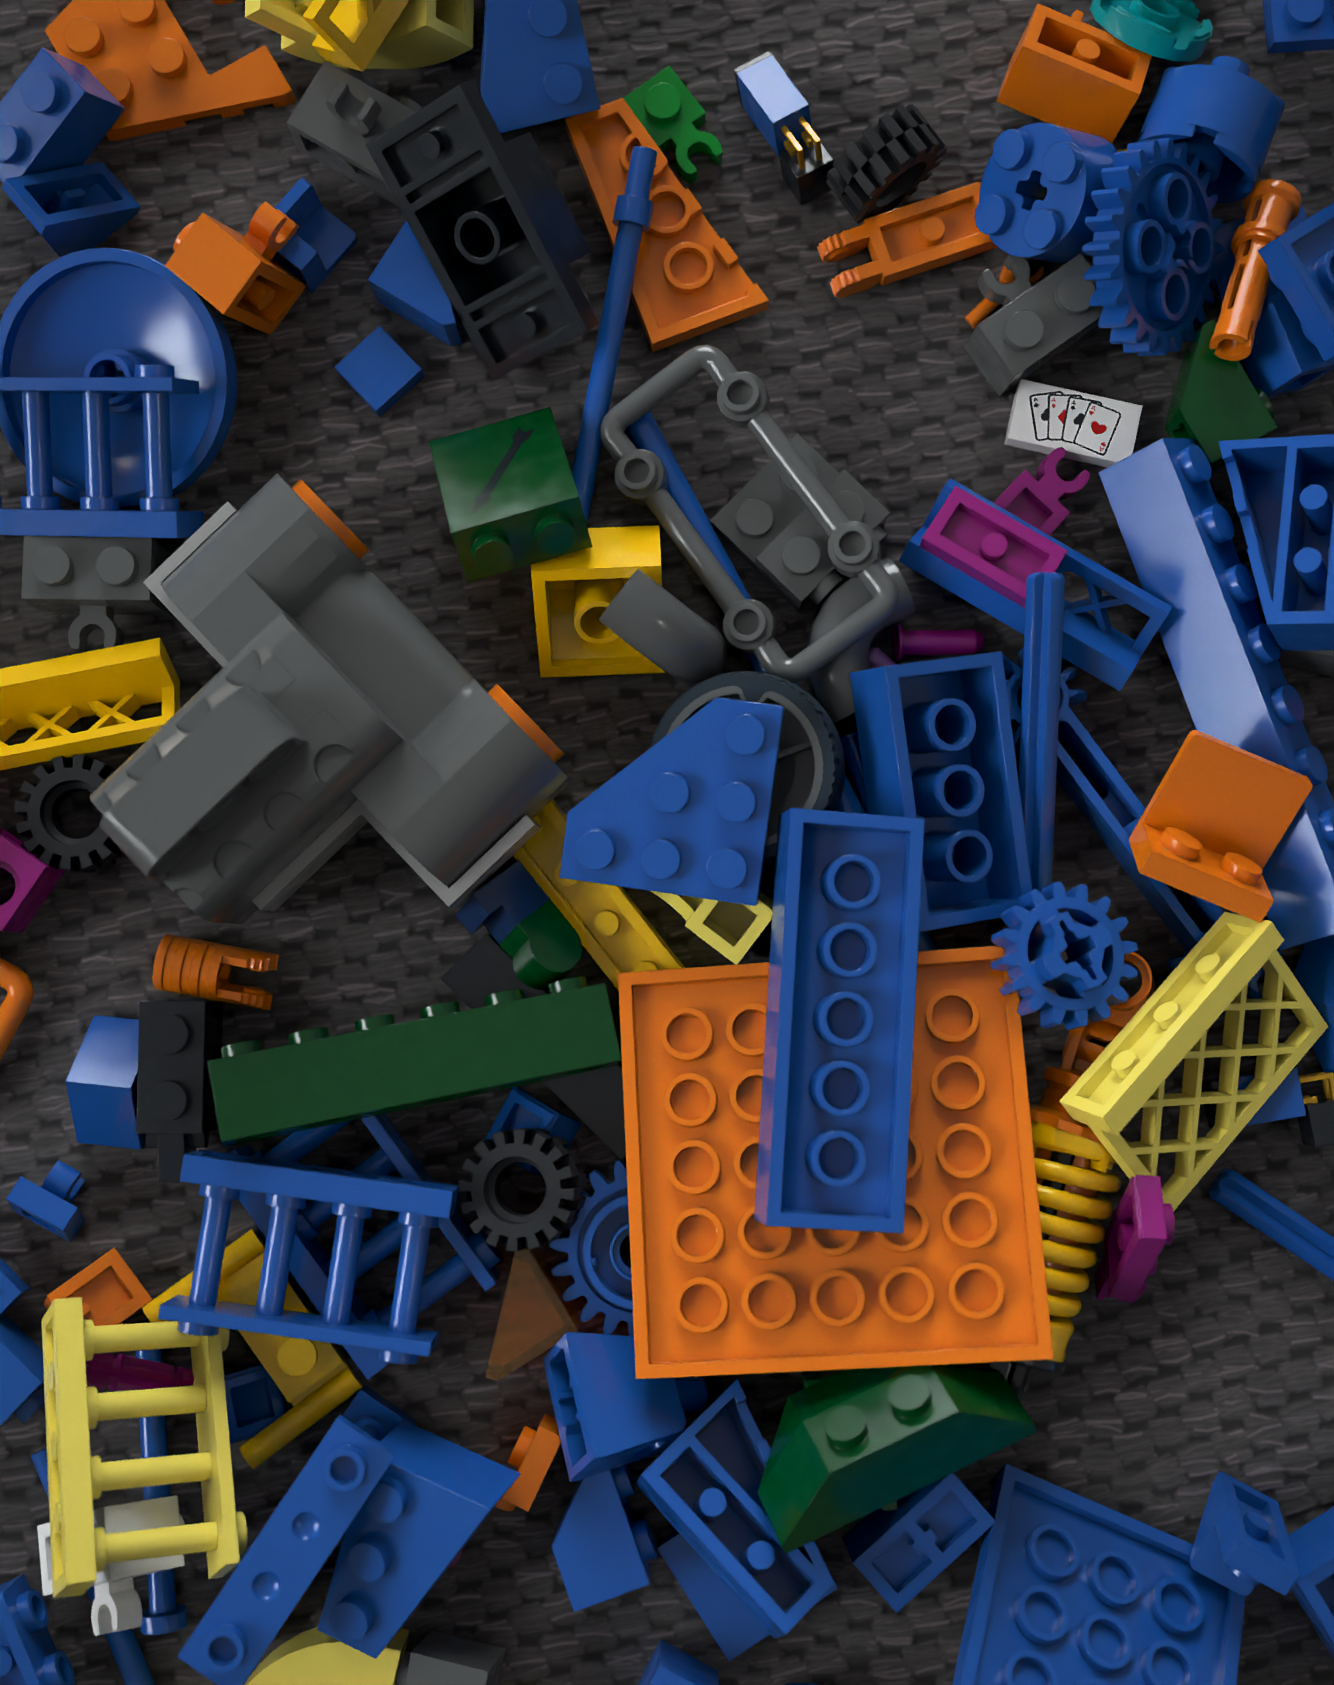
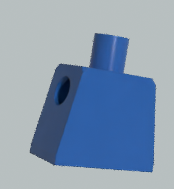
[543,1332,708,1482]

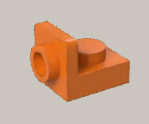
[41,1247,152,1326]
[496,1414,561,1512]

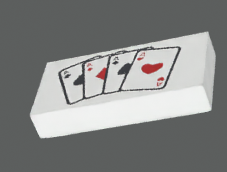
[1004,379,1142,467]

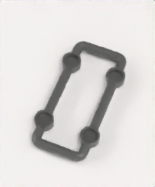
[600,345,898,683]

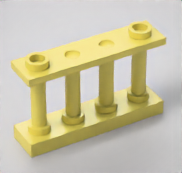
[41,1297,247,1599]

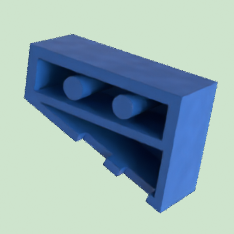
[635,1379,834,1639]

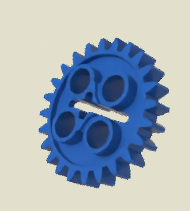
[1082,138,1223,356]

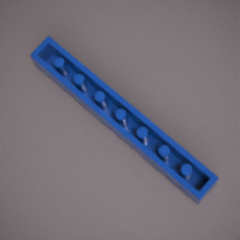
[1098,438,1334,950]

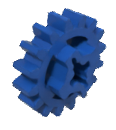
[990,882,1138,1030]

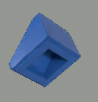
[485,1087,581,1176]
[224,1363,286,1444]

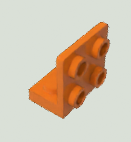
[1128,730,1312,923]

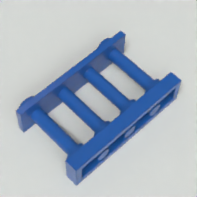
[0,365,204,538]
[230,1114,502,1380]
[158,1149,459,1364]
[177,1385,417,1685]

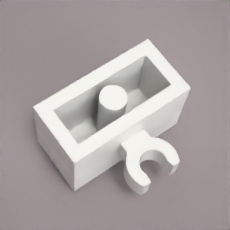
[37,1495,185,1636]

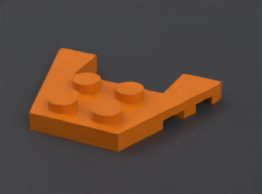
[44,0,297,142]

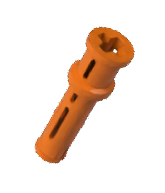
[1209,179,1302,361]

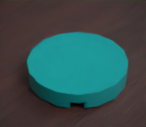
[1090,0,1213,61]

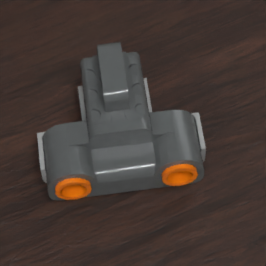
[90,473,572,924]

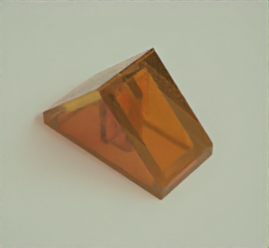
[485,1247,581,1381]

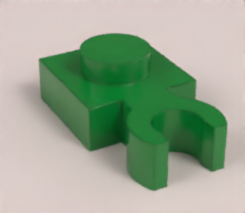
[623,65,723,184]

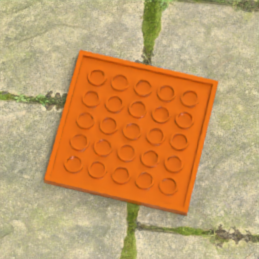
[618,946,1054,1379]

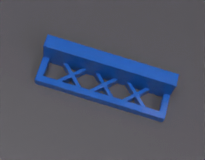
[899,478,1172,691]

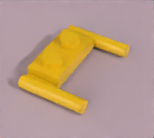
[142,1229,363,1469]

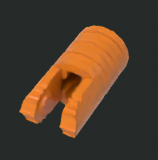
[152,934,279,1010]

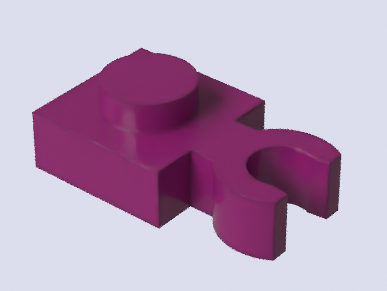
[993,447,1090,536]

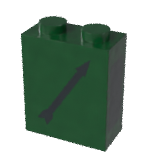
[429,407,592,583]

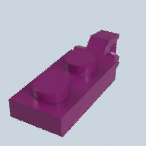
[1095,1175,1175,1302]

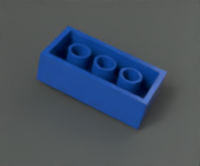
[850,651,1032,932]

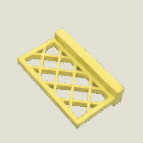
[1059,912,1328,1211]

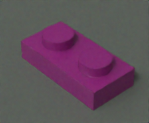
[919,486,1067,608]

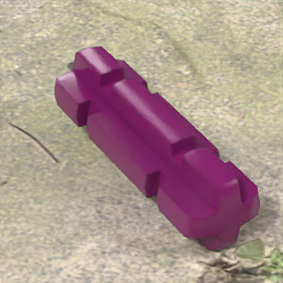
[85,1352,194,1392]

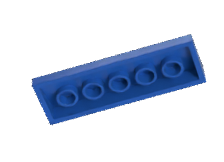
[754,808,925,1233]

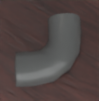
[808,558,915,725]
[598,568,728,684]

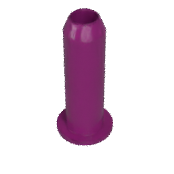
[892,624,984,662]

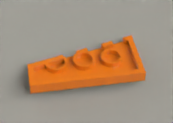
[565,98,769,352]

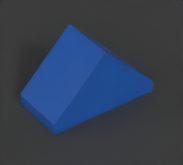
[2,162,141,257]
[368,221,463,346]
[65,1015,145,1150]

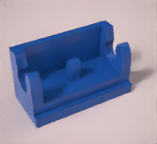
[842,1472,996,1613]

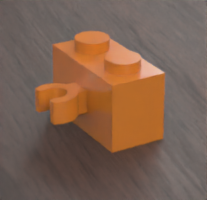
[996,3,1152,144]
[165,201,307,335]

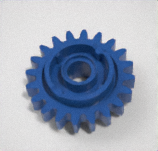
[549,1159,634,1336]

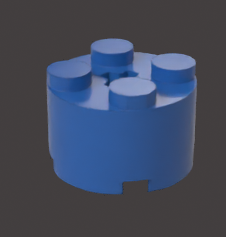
[1137,56,1285,204]
[975,123,1117,264]

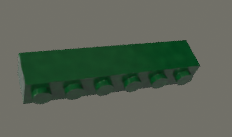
[207,977,622,1147]

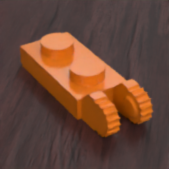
[817,182,997,298]

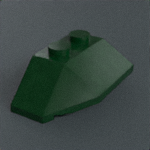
[757,1363,1036,1554]

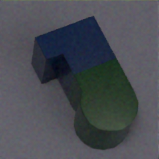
[456,860,582,990]

